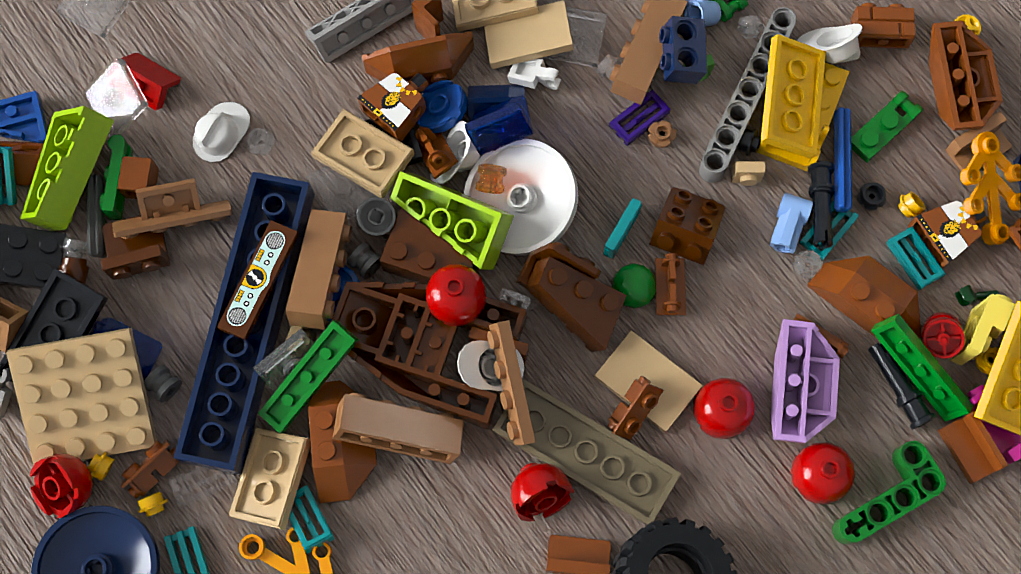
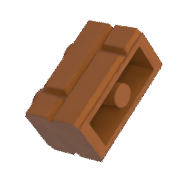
[851,3,915,48]

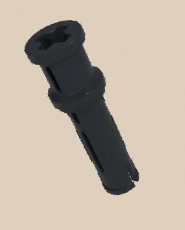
[808,161,835,249]
[868,343,936,430]

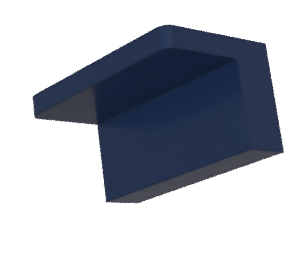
[468,84,525,125]

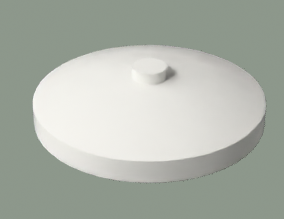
[464,139,578,255]

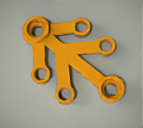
[960,131,1021,246]
[239,527,334,574]

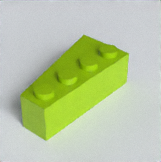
[20,106,114,231]
[390,171,514,270]

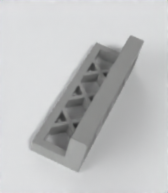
[304,0,415,64]

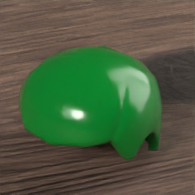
[612,263,656,309]

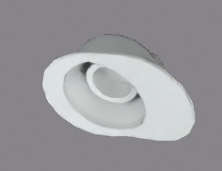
[797,24,863,64]
[193,102,250,162]
[430,121,485,184]
[457,340,524,391]

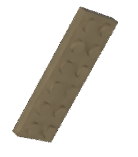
[492,379,681,525]

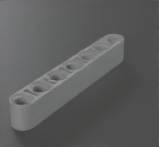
[699,7,797,183]

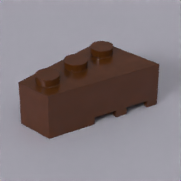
[380,208,475,284]
[526,257,627,352]

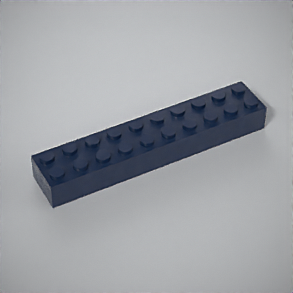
[173,172,315,475]

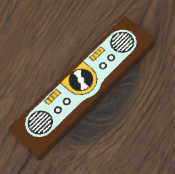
[217,220,299,341]

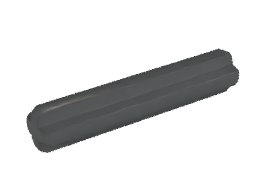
[86,174,106,258]

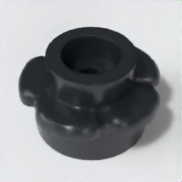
[738,129,761,156]
[857,182,886,210]

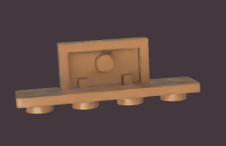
[112,178,233,239]

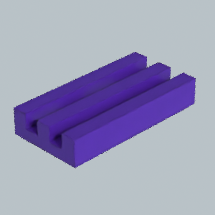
[609,89,671,146]

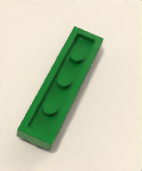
[871,314,973,422]
[258,320,359,434]

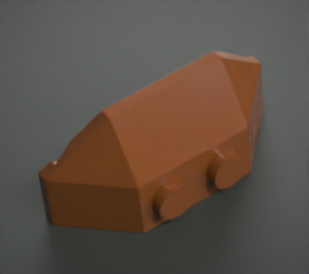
[929,21,1003,131]
[361,31,474,85]
[807,255,922,339]
[308,380,377,504]

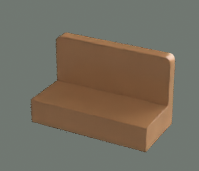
[945,111,1012,171]

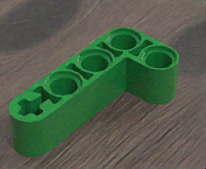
[832,441,946,545]

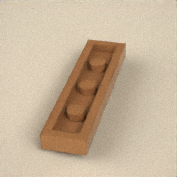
[487,320,535,445]

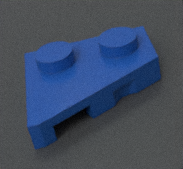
[0,90,48,143]

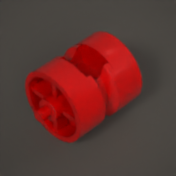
[922,312,965,359]

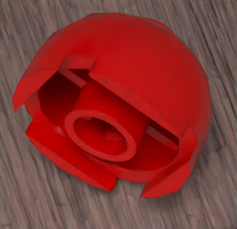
[426,264,486,326]
[693,378,755,439]
[791,442,855,505]
[30,454,93,518]
[511,463,574,522]

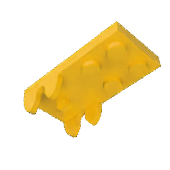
[757,63,850,172]

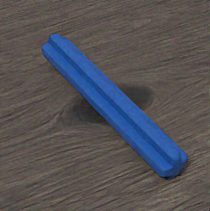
[834,107,852,213]

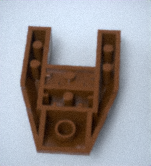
[331,282,527,429]

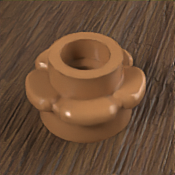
[648,121,676,148]

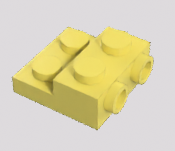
[950,294,1015,366]

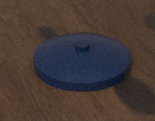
[31,506,160,574]

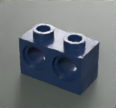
[659,16,707,84]

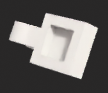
[507,59,561,90]

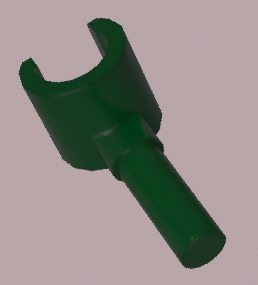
[954,285,999,306]

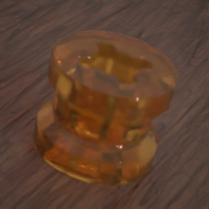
[475,164,507,194]

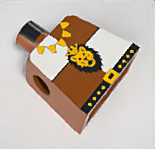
[357,73,429,142]
[908,201,987,269]

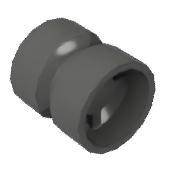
[355,197,396,236]

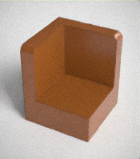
[117,156,159,199]

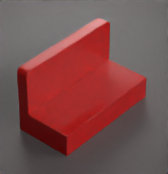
[111,53,181,111]

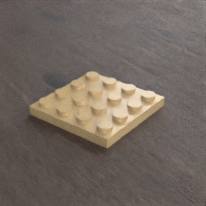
[6,327,157,465]

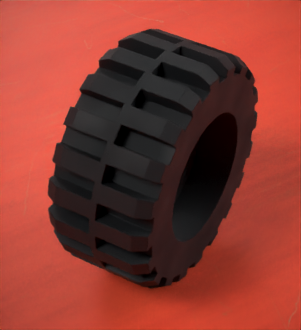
[611,517,738,574]

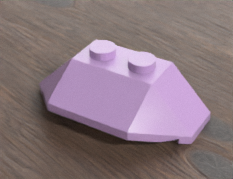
[770,319,840,444]

